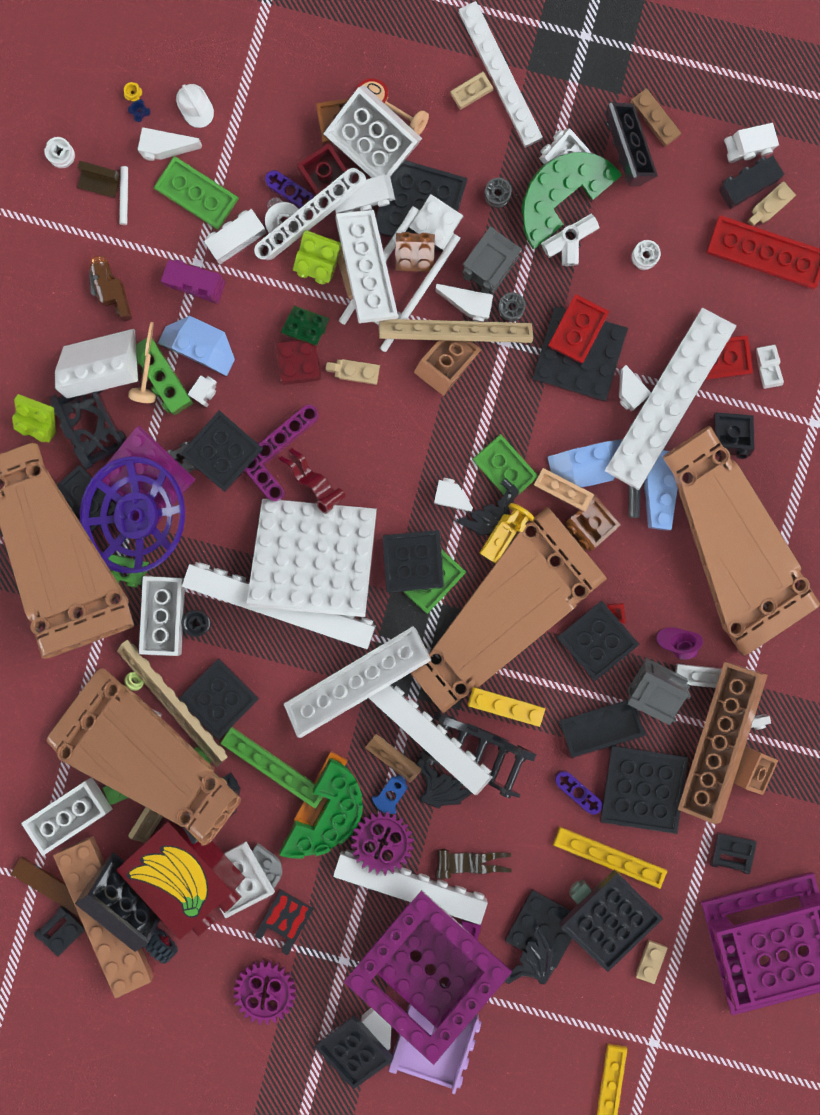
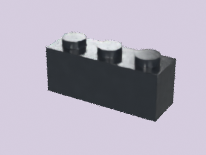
[719,155,785,210]

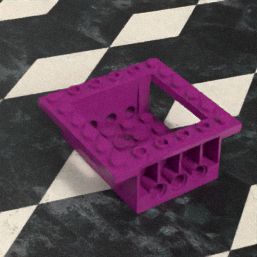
[701,872,820,1015]
[344,890,512,1065]

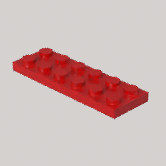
[706,215,820,289]

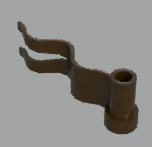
[436,849,512,879]

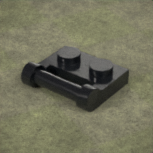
[710,832,757,874]
[34,906,85,957]

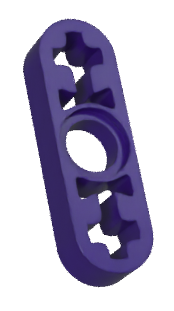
[265,170,314,208]
[555,770,602,814]

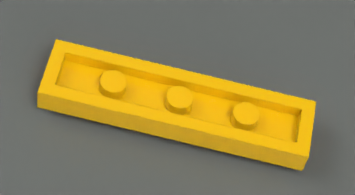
[468,687,545,727]

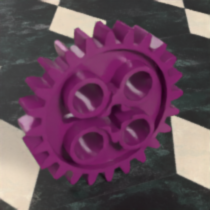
[351,811,414,876]
[233,960,296,1025]

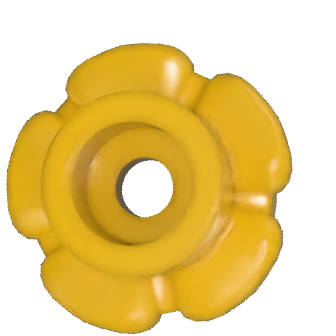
[124,82,142,102]

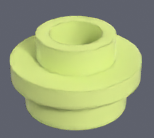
[124,672,144,691]

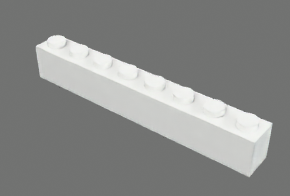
[369,685,493,795]
[333,850,488,925]

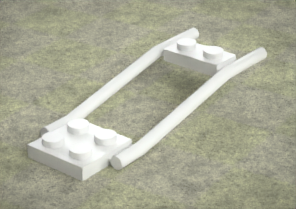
[339,194,463,352]

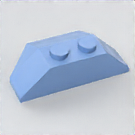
[158,316,235,376]
[547,439,622,488]

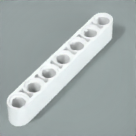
[254,168,366,260]

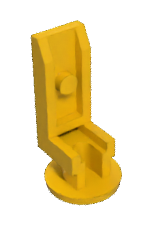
[480,503,534,564]

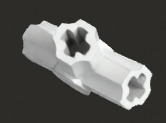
[541,213,600,266]

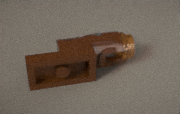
[89,256,132,321]

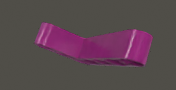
[245,405,319,501]

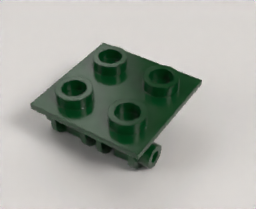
[281,306,330,346]

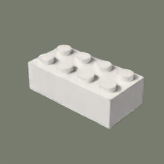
[139,576,185,656]
[21,777,112,856]

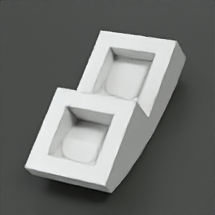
[756,345,784,389]

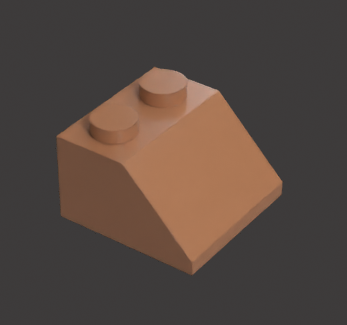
[734,746,778,795]

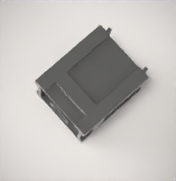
[462,226,522,295]
[628,658,691,725]

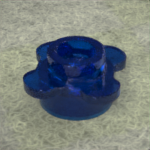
[128,99,151,122]

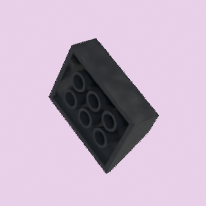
[75,852,161,952]

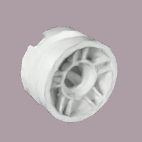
[44,137,75,168]
[631,240,661,270]

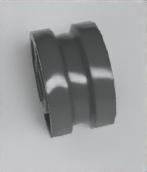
[484,177,512,208]
[498,292,526,322]

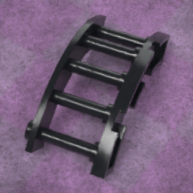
[419,711,537,798]

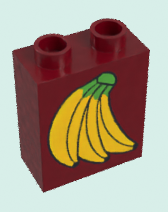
[116,820,245,940]

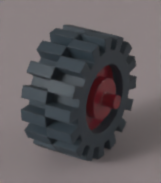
[143,927,178,964]

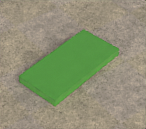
[154,156,239,230]

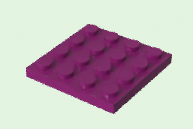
[102,426,196,525]

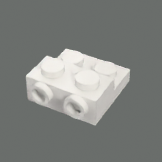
[539,128,591,164]

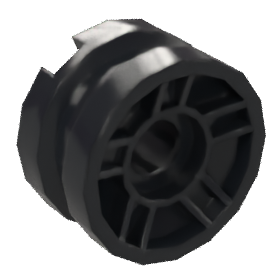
[182,610,211,637]

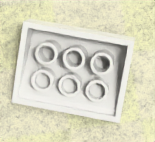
[323,85,422,178]
[55,329,138,398]

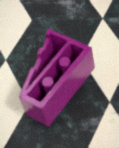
[161,259,225,304]

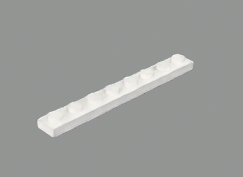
[459,1,543,148]

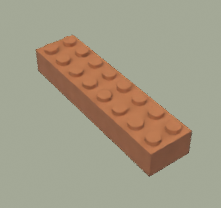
[678,662,768,824]
[53,836,154,999]

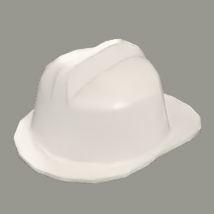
[176,84,214,128]

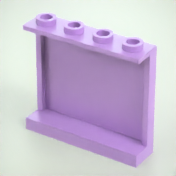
[389,1003,481,1094]

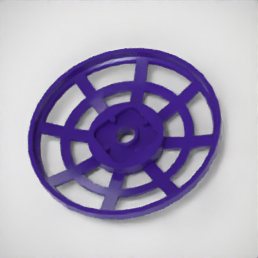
[80,456,185,573]

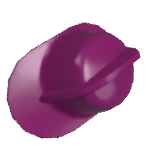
[656,627,703,660]

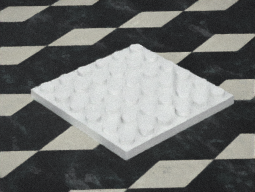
[247,499,377,617]

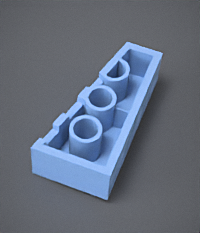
[644,450,678,531]

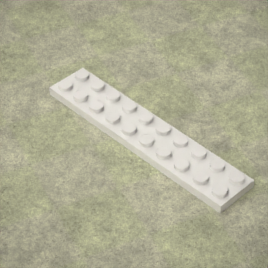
[605,308,736,490]

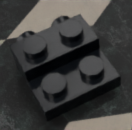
[713,412,755,459]

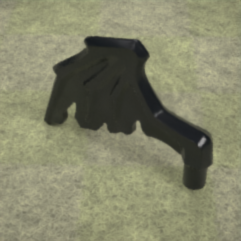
[455,478,519,536]
[415,751,473,809]
[504,926,555,985]

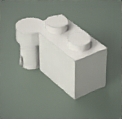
[724,123,779,163]

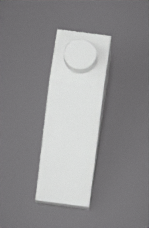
[138,127,202,161]
[436,284,493,322]

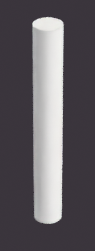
[119,166,128,225]

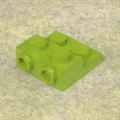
[293,230,341,284]
[12,394,56,443]

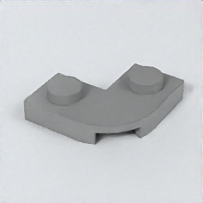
[252,843,282,898]

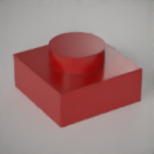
[606,603,626,623]

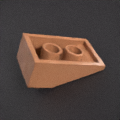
[414,340,482,396]

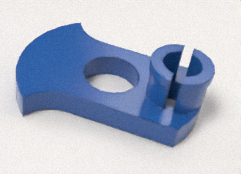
[372,775,408,814]

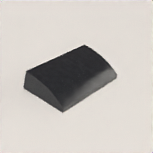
[560,700,645,759]

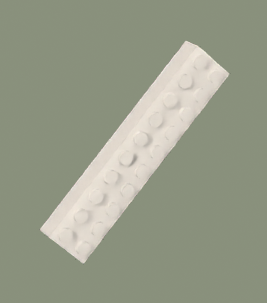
[182,562,376,649]

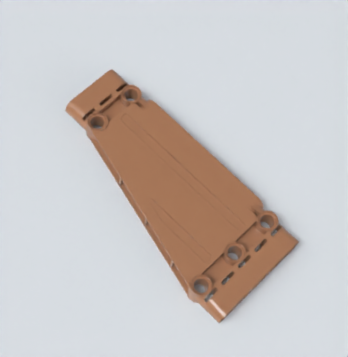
[663,426,820,655]
[0,443,134,659]
[411,507,607,713]
[47,668,241,845]

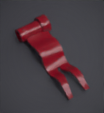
[278,448,345,514]

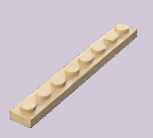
[379,319,533,343]
[117,640,227,767]

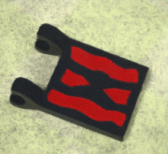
[255,890,314,955]

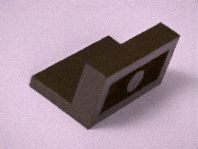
[77,161,120,198]

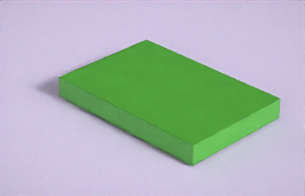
[472,434,538,495]
[404,550,466,614]

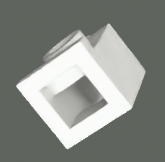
[188,376,217,407]

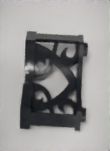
[49,390,127,470]

